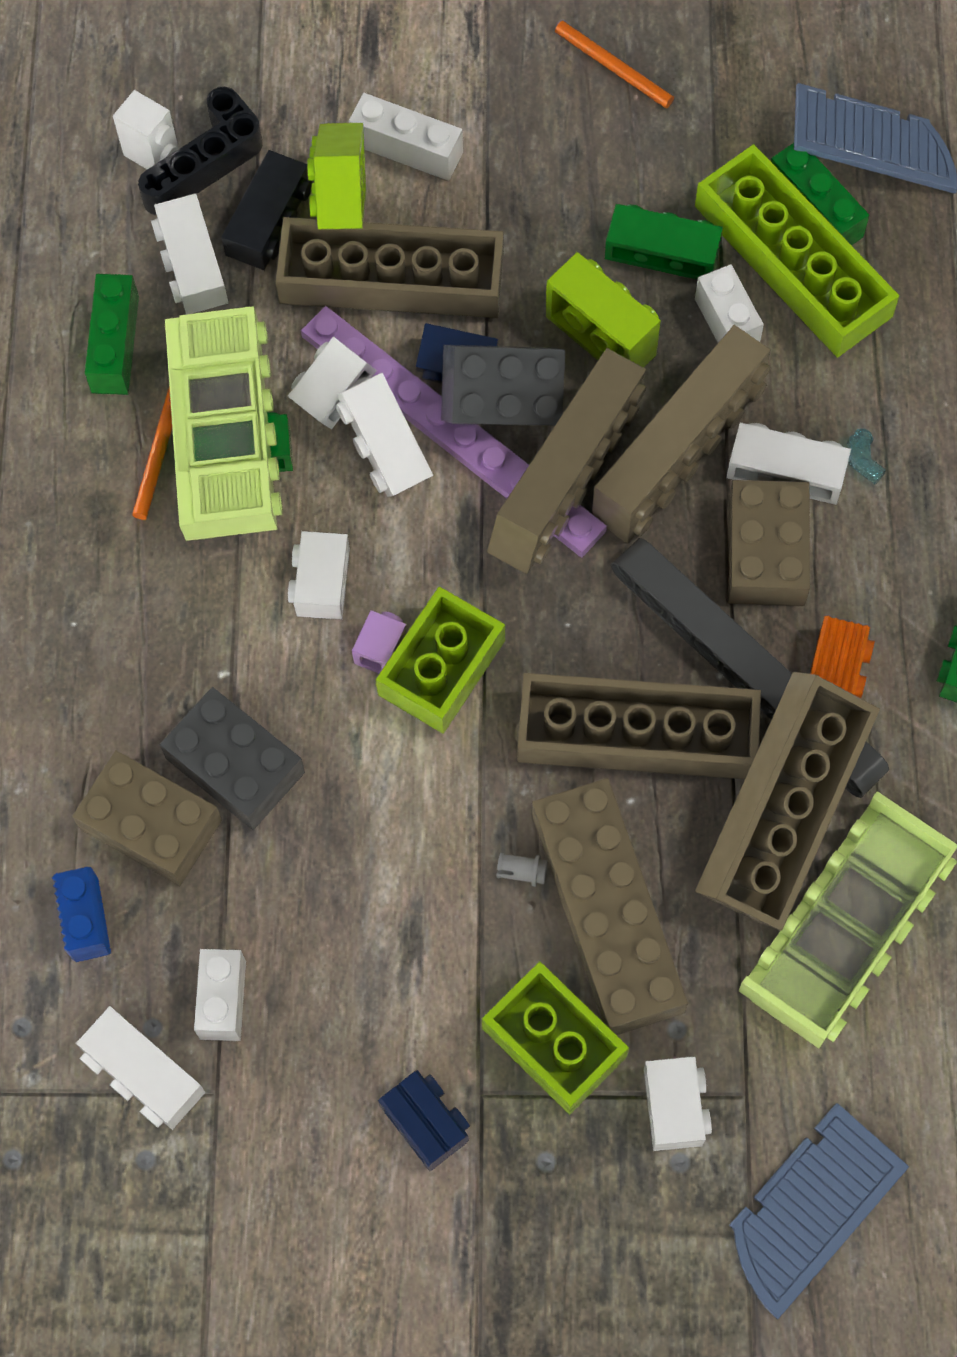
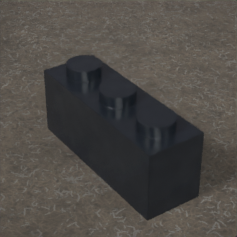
[221,150,313,271]

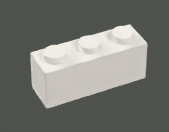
[349,93,463,181]
[151,193,228,315]
[336,373,433,497]
[726,422,851,505]
[76,1006,206,1130]

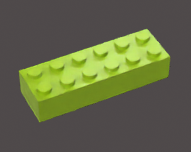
[695,144,900,358]

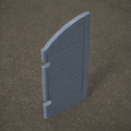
[794,83,957,194]
[729,1103,909,1320]

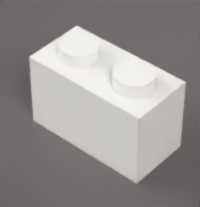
[113,90,179,169]
[695,264,764,342]
[288,336,377,430]
[288,531,350,620]
[194,949,246,1041]
[644,1057,712,1151]

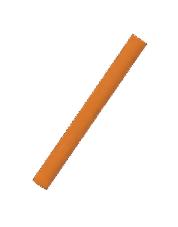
[555,20,674,109]
[132,386,172,520]

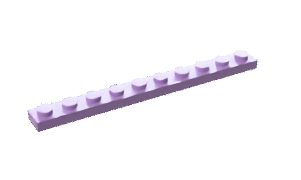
[301,306,607,558]

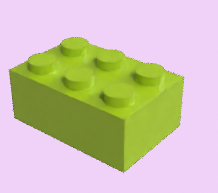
[307,123,366,229]
[546,252,661,368]
[376,586,505,734]
[482,961,629,1115]

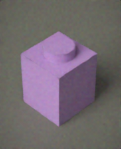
[352,610,407,674]

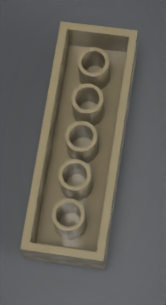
[275,217,504,318]
[592,324,771,544]
[487,348,647,574]
[695,672,880,931]
[517,673,761,779]
[532,778,688,1035]

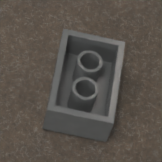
[441,344,565,426]
[159,687,305,830]

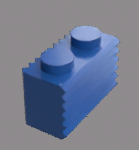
[52,867,111,962]

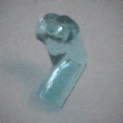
[847,429,886,485]

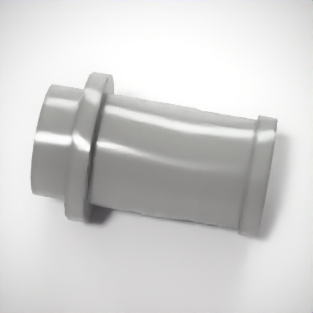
[496,853,548,887]

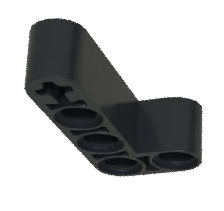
[138,86,263,215]

